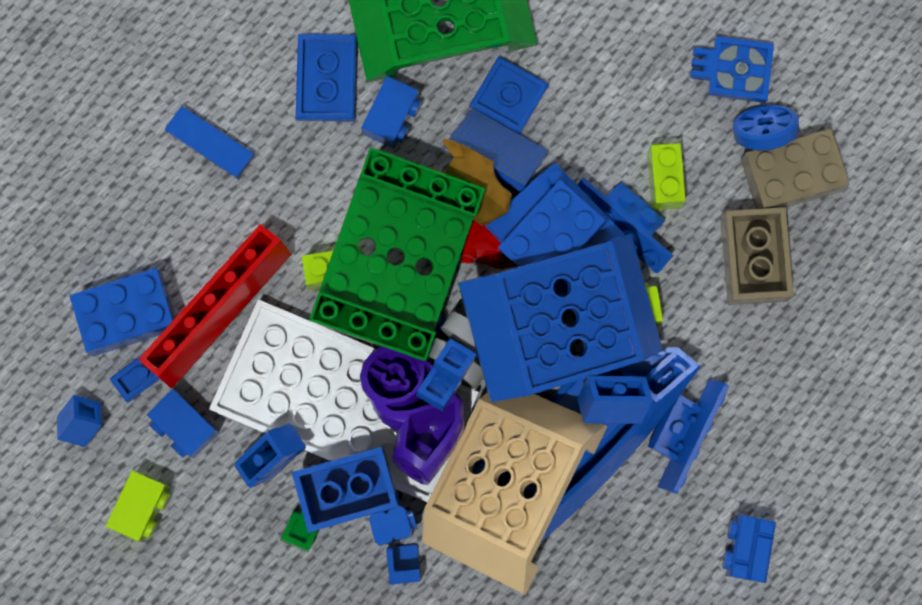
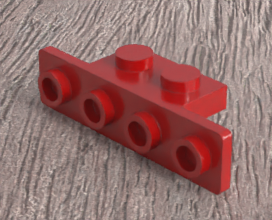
[459,220,515,268]

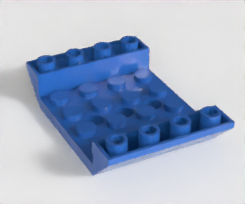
[458,233,663,402]

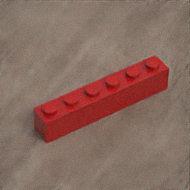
[138,224,292,389]

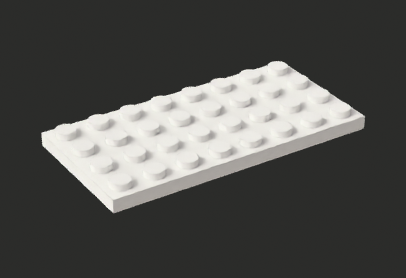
[209,299,479,502]

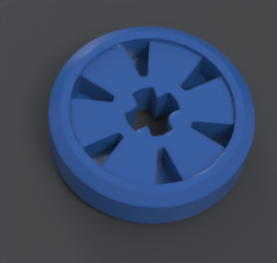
[733,105,800,151]

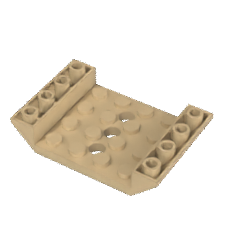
[422,392,607,595]

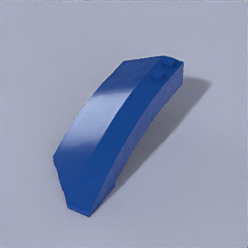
[473,347,700,543]

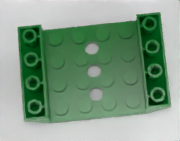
[348,0,537,83]
[309,147,485,362]

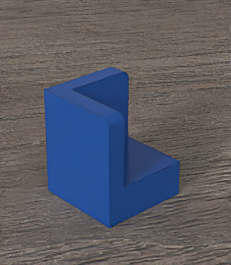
[57,395,102,447]
[386,545,421,585]

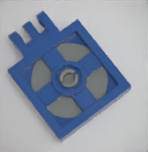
[690,36,774,103]

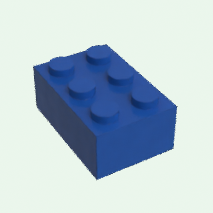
[498,180,606,267]
[69,268,176,357]
[292,447,400,533]

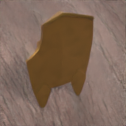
[427,139,512,226]

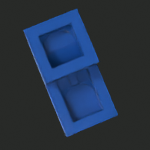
[416,339,477,412]

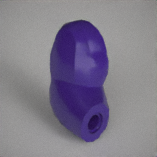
[360,347,465,485]

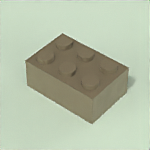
[741,129,850,209]
[720,207,794,305]

